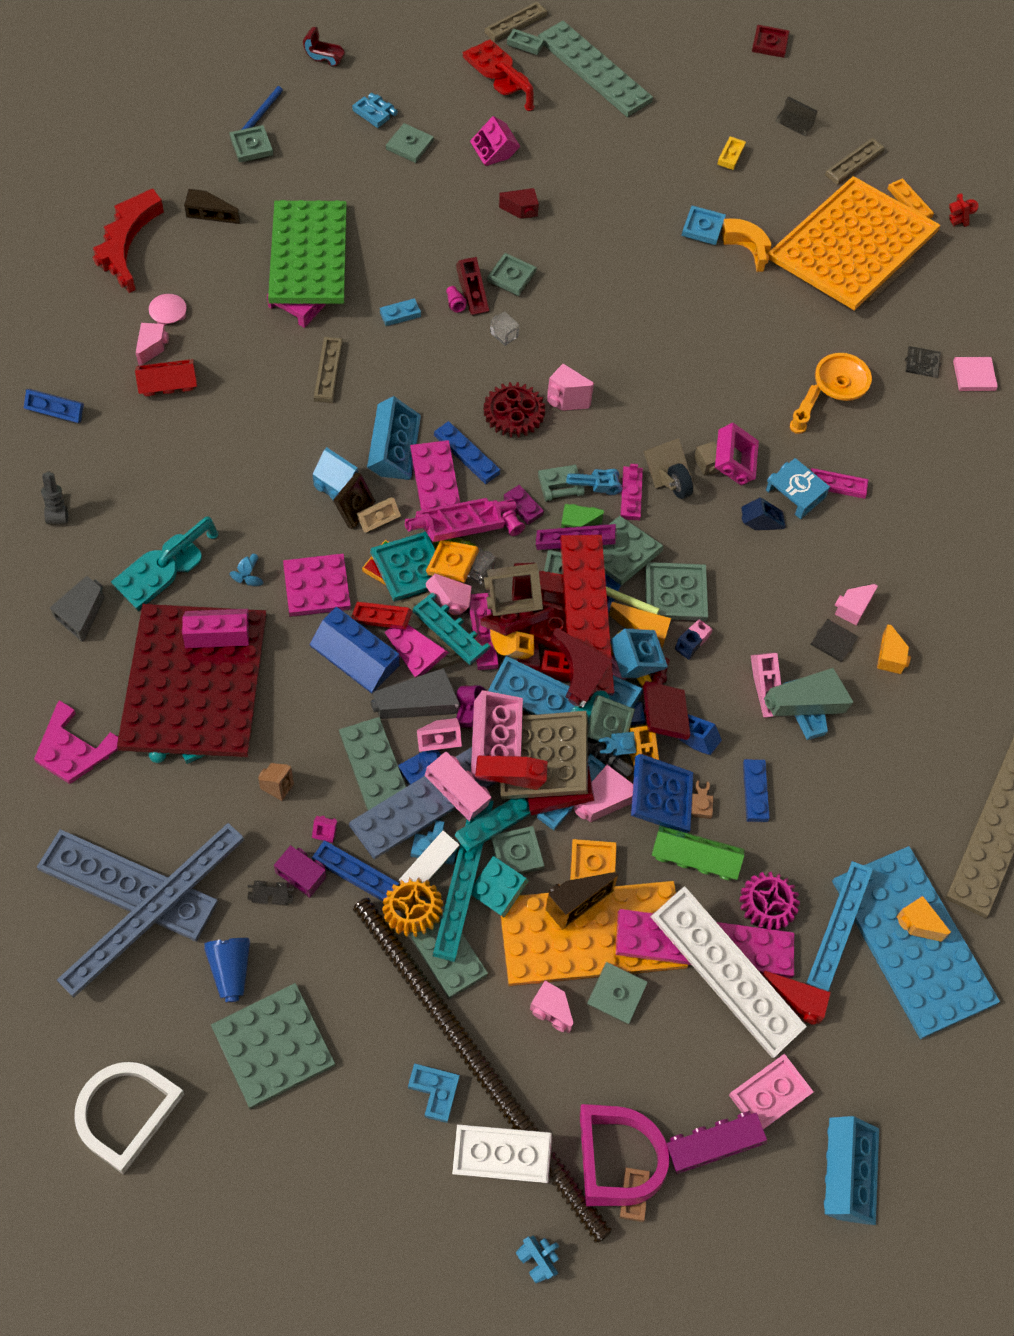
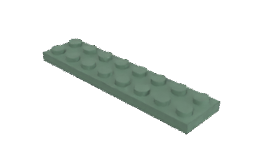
[538,21,653,117]

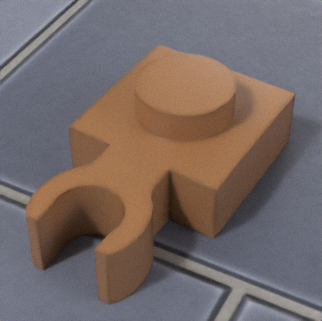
[691,781,713,819]

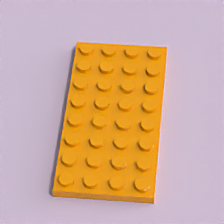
[500,881,688,986]

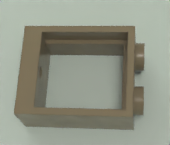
[484,563,543,616]

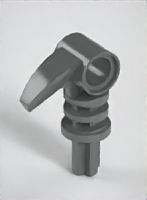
[41,471,68,524]
[588,738,634,777]

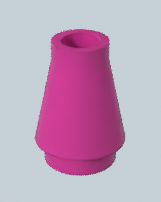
[446,286,466,313]

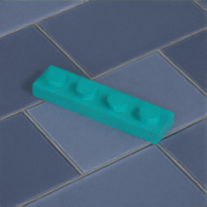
[454,798,531,852]

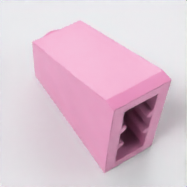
[574,765,633,822]

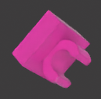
[312,815,337,843]

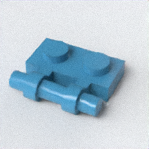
[352,93,398,128]

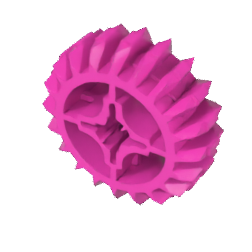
[739,872,800,930]

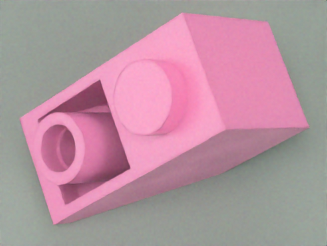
[530,981,573,1033]

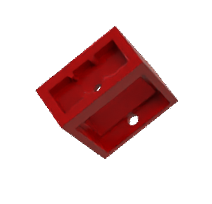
[539,570,565,608]

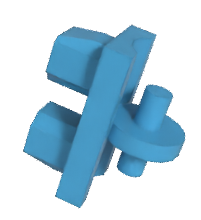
[516,1235,560,1283]

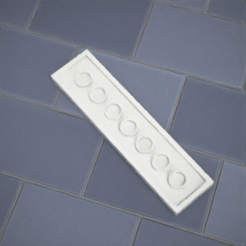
[650,886,807,1058]

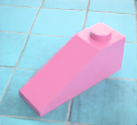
[751,653,781,717]

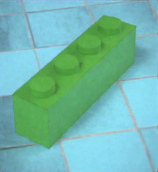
[652,826,744,880]

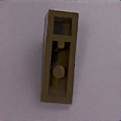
[184,189,240,224]

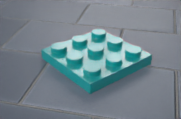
[370,531,435,602]

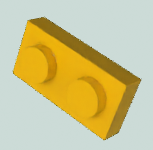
[717,136,746,170]

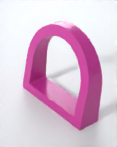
[579,1104,669,1206]

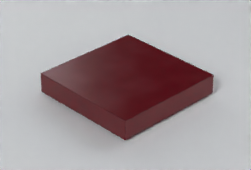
[752,25,790,58]

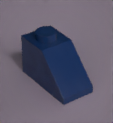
[741,497,786,530]

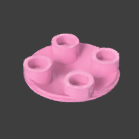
[149,294,186,326]

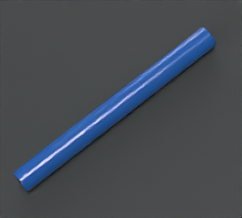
[241,86,283,130]

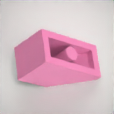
[136,323,169,365]
[426,574,472,615]
[835,584,878,626]
[417,718,462,752]

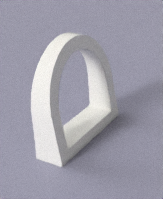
[75,1062,184,1175]

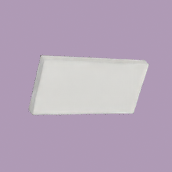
[452,1125,552,1183]

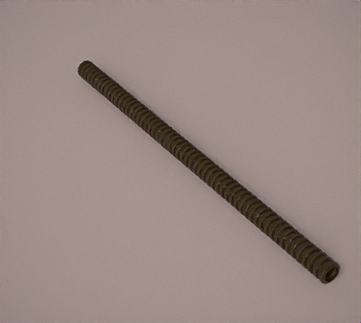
[353,898,612,1243]

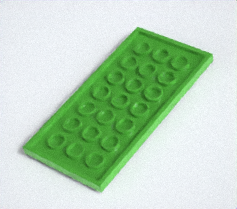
[268,200,347,304]

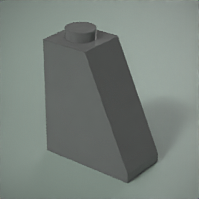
[50,576,105,642]

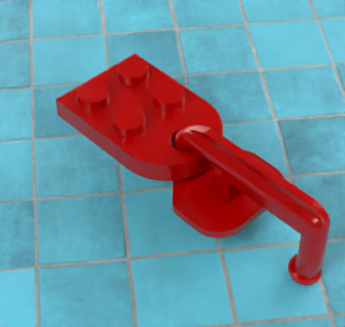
[463,39,534,111]

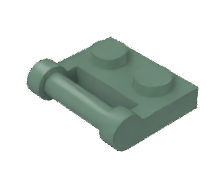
[538,465,584,502]

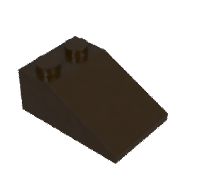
[545,872,618,930]

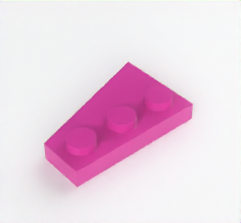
[385,624,449,678]

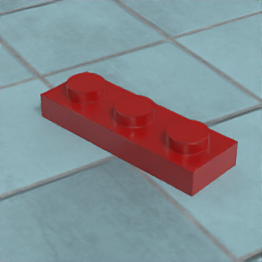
[351,602,413,630]

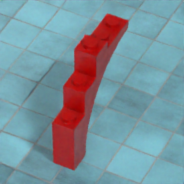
[93,188,164,293]

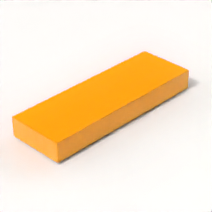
[887,178,934,219]

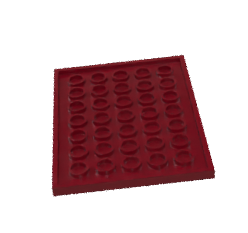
[117,604,267,757]

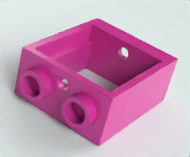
[715,423,759,485]

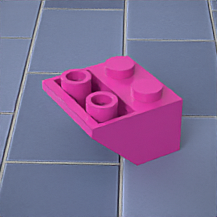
[470,116,520,166]

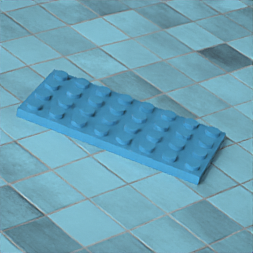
[832,846,1000,1040]

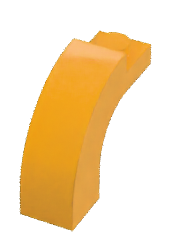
[721,219,771,272]
[490,629,534,659]

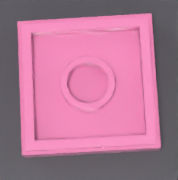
[953,357,998,391]

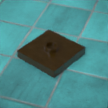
[333,472,376,529]

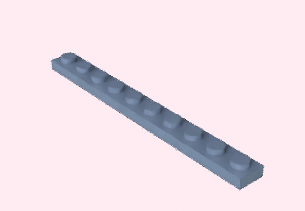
[57,823,244,998]

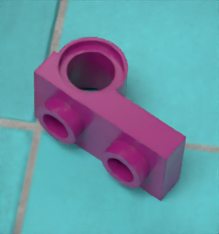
[456,685,487,728]

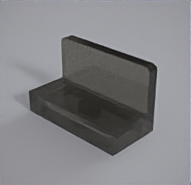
[776,97,817,136]

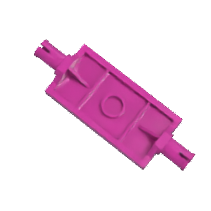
[405,498,516,542]

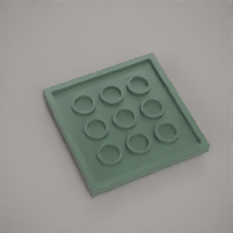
[211,983,336,1109]

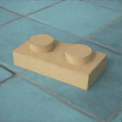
[356,497,401,532]

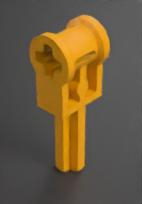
[790,384,821,434]

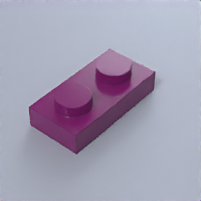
[504,485,544,525]

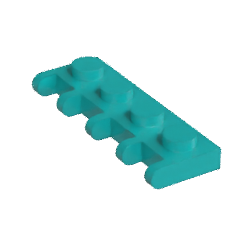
[413,593,491,665]

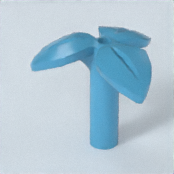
[229,554,264,586]

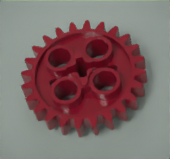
[483,382,545,438]

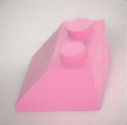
[547,364,594,411]

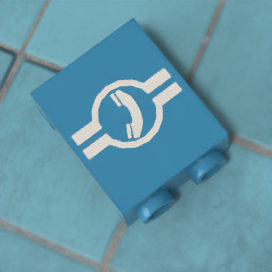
[766,458,830,519]

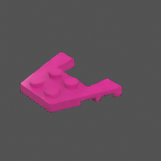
[34,700,118,784]

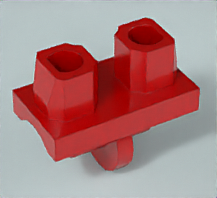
[949,193,979,227]

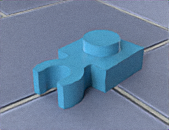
[599,732,636,756]

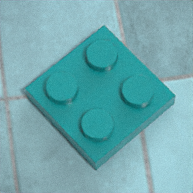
[471,856,529,917]

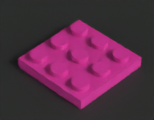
[283,554,351,617]

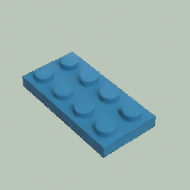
[488,656,575,715]

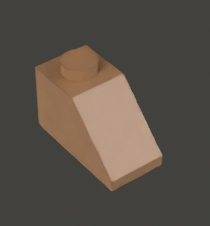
[258,763,294,801]

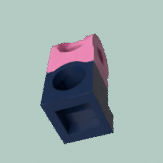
[675,619,713,660]

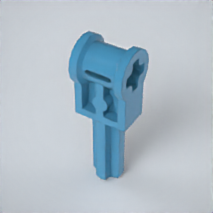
[566,469,623,495]

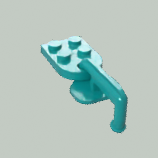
[111,516,218,611]

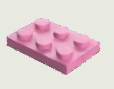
[729,1054,813,1130]

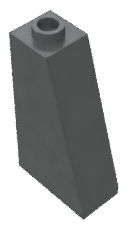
[370,668,459,719]

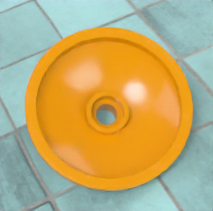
[815,353,872,401]

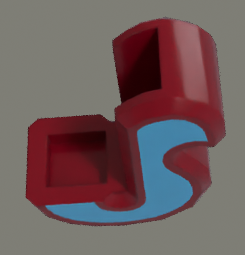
[303,27,345,66]

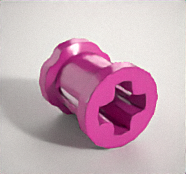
[501,510,525,536]

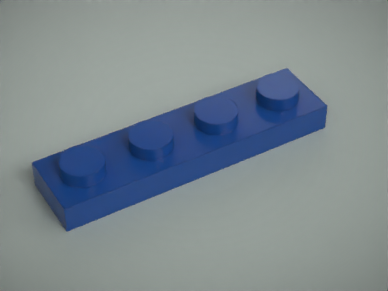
[434,421,500,484]
[312,840,399,901]

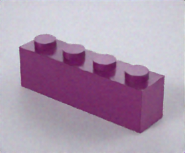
[666,1111,767,1175]

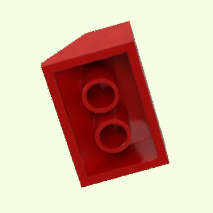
[135,359,197,396]

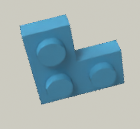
[408,1063,459,1123]

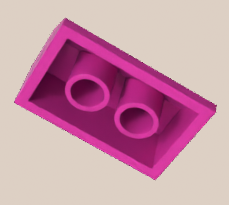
[182,609,249,648]

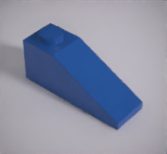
[677,714,722,755]

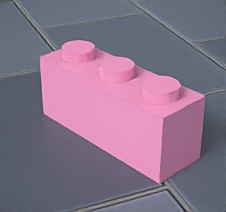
[425,752,491,822]

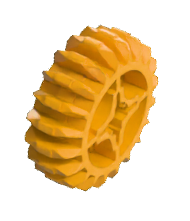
[382,877,444,937]

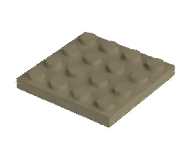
[500,711,588,799]

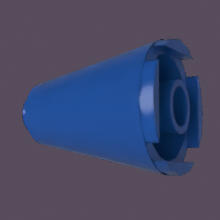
[204,938,250,1002]

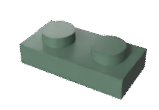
[507,29,544,55]

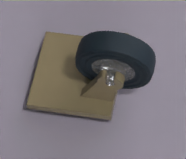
[643,438,694,499]

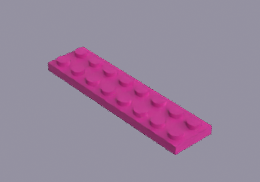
[616,909,794,978]

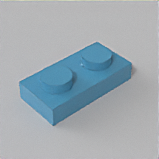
[380,298,421,326]

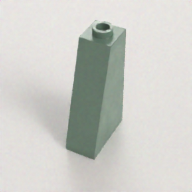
[764,668,853,716]

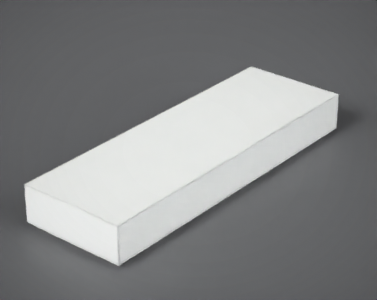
[399,831,460,883]

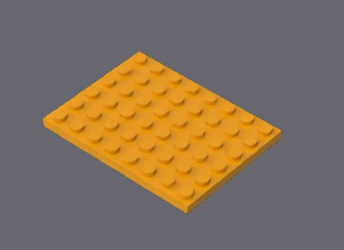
[768,176,940,311]

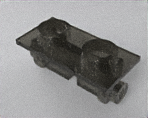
[248,880,295,906]

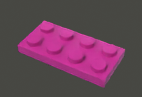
[410,440,460,510]

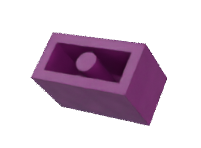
[274,845,327,898]

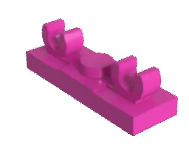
[620,464,643,521]

